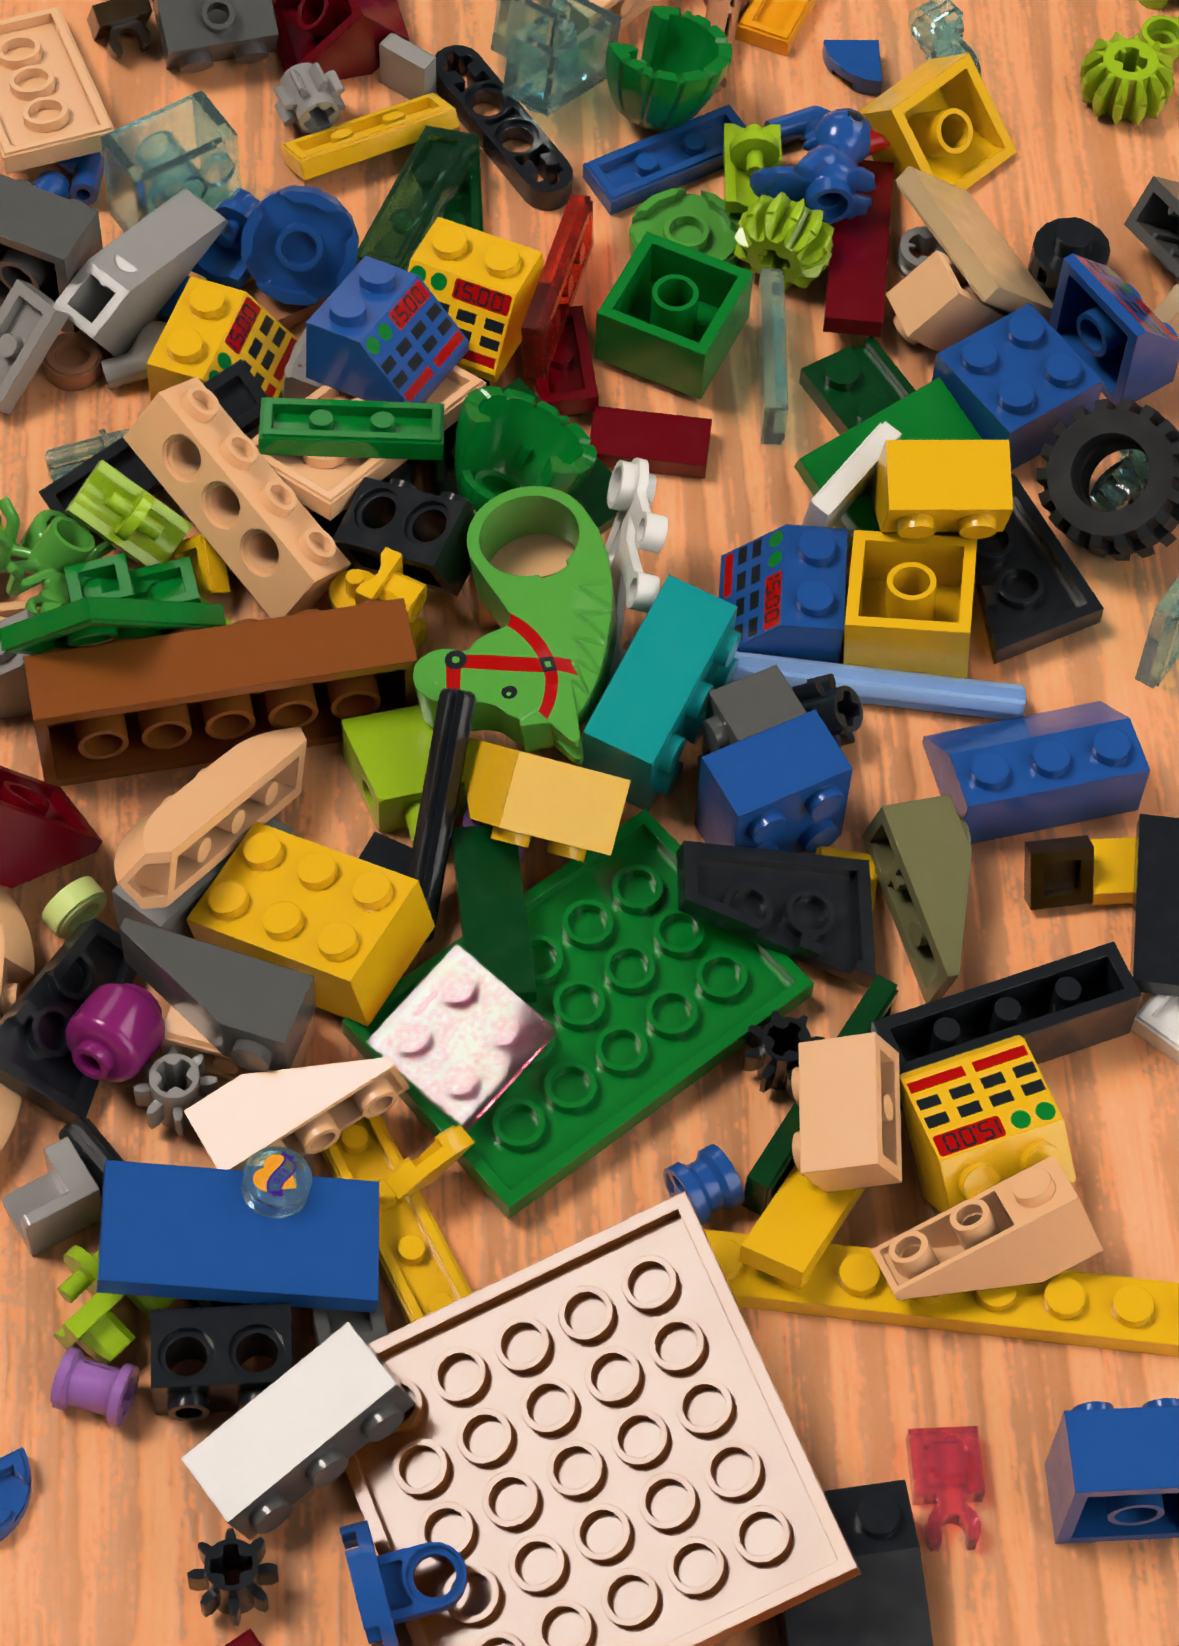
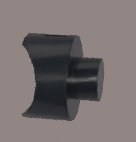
[1028,217,1111,303]

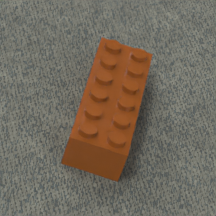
[23,598,418,787]

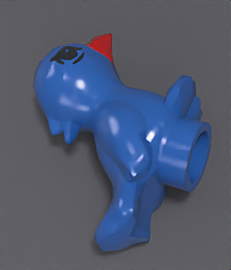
[750,108,891,224]

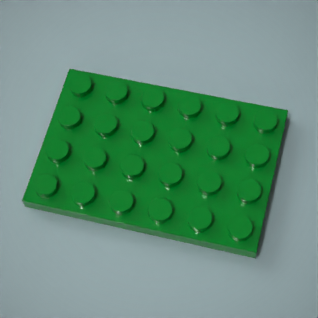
[342,809,814,1219]

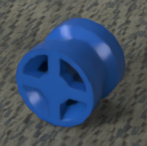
[663,1144,745,1225]

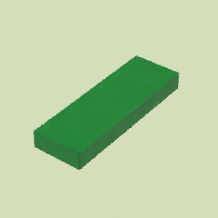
[258,397,445,461]

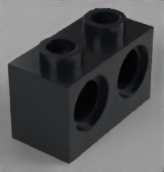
[333,477,475,597]
[150,1303,294,1421]

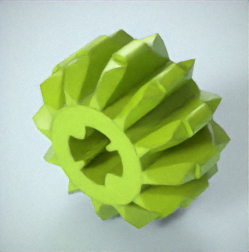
[1079,31,1175,127]
[734,191,834,291]

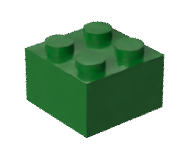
[594,231,754,400]

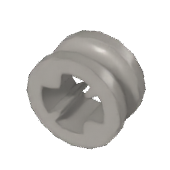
[895,226,948,277]

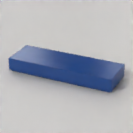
[582,104,746,215]

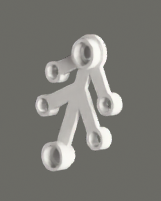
[604,457,668,691]

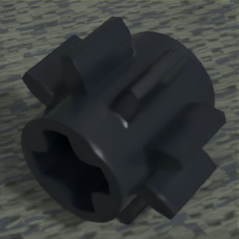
[792,674,863,749]
[742,1010,825,1097]
[187,1528,279,1626]

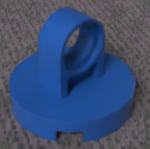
[240,185,359,306]
[339,1520,467,1646]

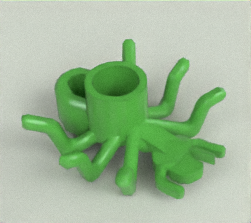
[0,497,116,615]

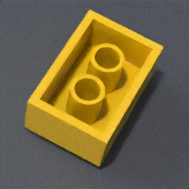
[186,821,435,1026]

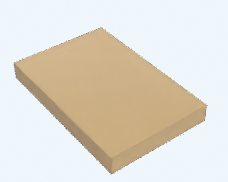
[895,166,1053,322]

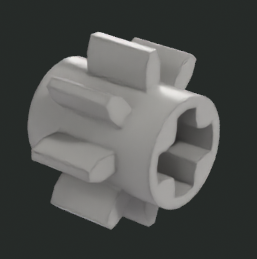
[273,62,346,133]
[133,1047,218,1136]

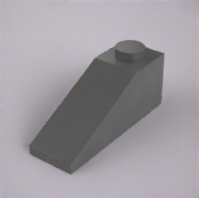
[120,918,316,1072]

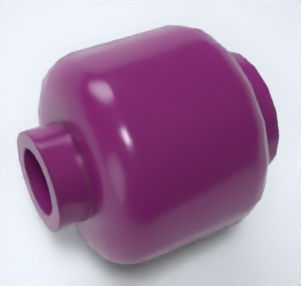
[65,983,165,1082]

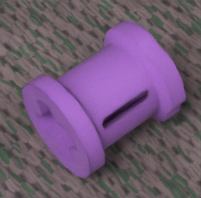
[50,1347,139,1427]

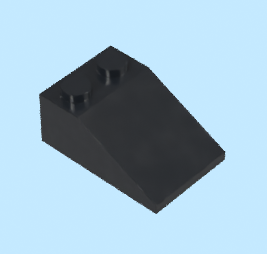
[775,1479,933,1646]

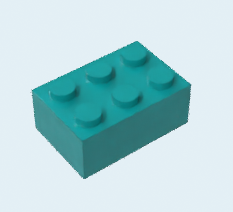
[582,575,742,812]

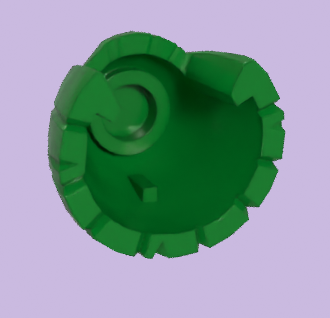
[606,6,732,131]
[455,386,597,514]

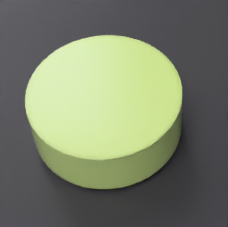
[42,876,107,938]

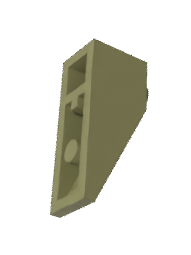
[861,794,972,1004]

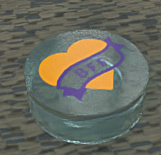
[241,1147,313,1218]

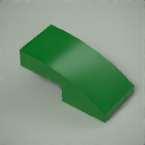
[64,553,201,603]

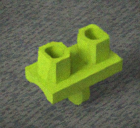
[723,123,782,218]
[65,460,193,567]
[53,1245,177,1365]

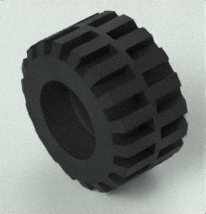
[1036,398,1179,561]

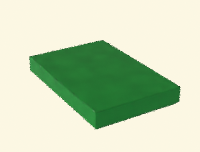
[794,377,983,552]
[0,596,226,654]

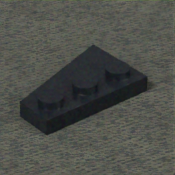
[975,474,1104,664]
[676,841,876,988]
[0,918,137,1124]

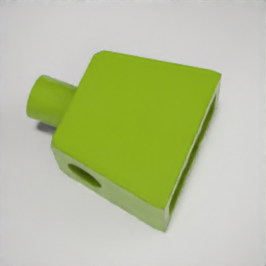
[341,705,466,846]

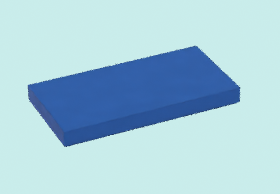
[96,1160,379,1313]

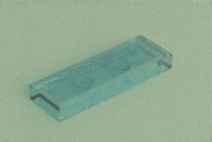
[756,268,788,445]

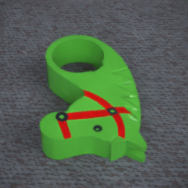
[413,486,618,765]

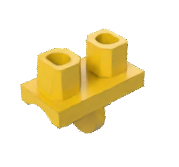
[329,547,428,652]

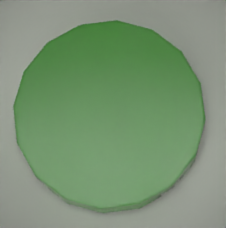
[629,188,740,265]

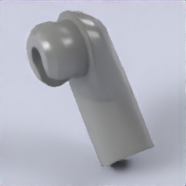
[101,321,167,389]

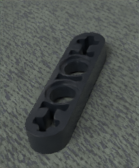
[435,45,573,211]

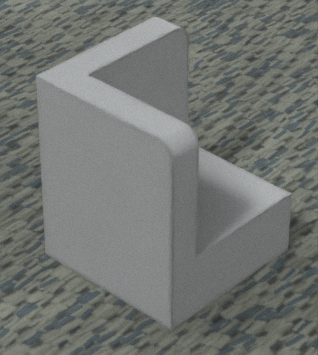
[2,1136,102,1257]

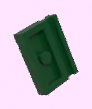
[799,336,916,435]

